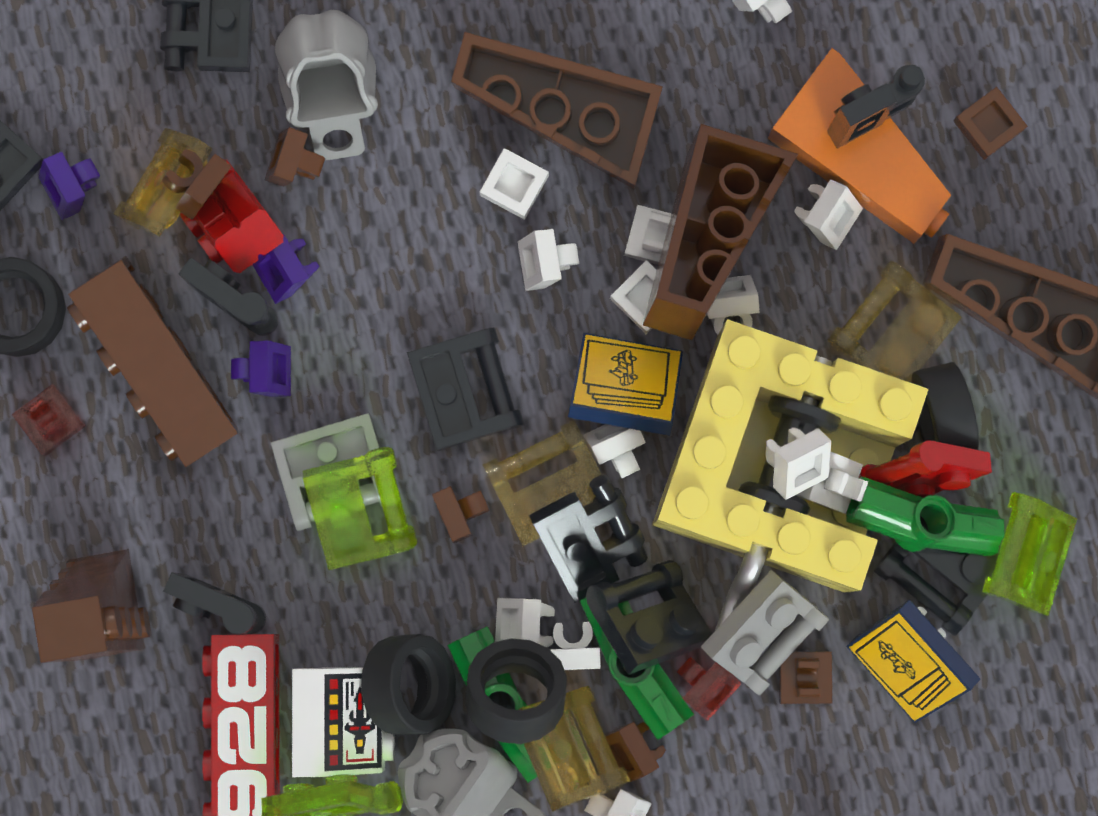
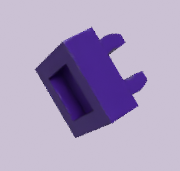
[38,152,100,220]
[252,234,319,304]
[231,340,291,397]

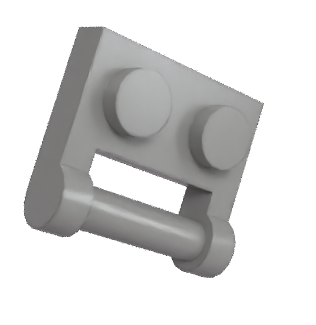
[270,413,396,531]
[701,569,830,696]

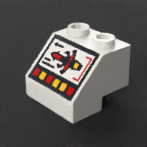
[292,667,395,777]

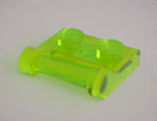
[303,447,418,570]
[982,492,1077,616]
[261,774,403,816]

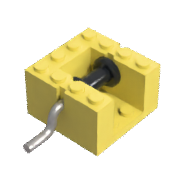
[652,319,928,630]

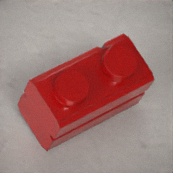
[178,159,284,274]

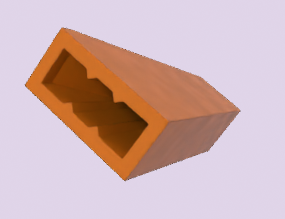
[768,48,951,244]

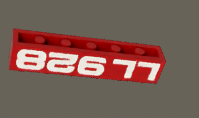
[202,634,280,816]

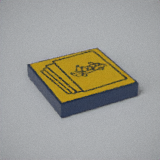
[568,333,683,436]
[846,600,981,723]

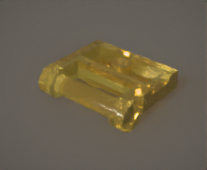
[113,128,213,237]
[827,261,962,382]
[482,419,602,547]
[518,686,630,812]

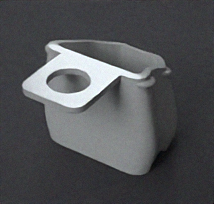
[275,9,378,161]
[398,729,546,816]

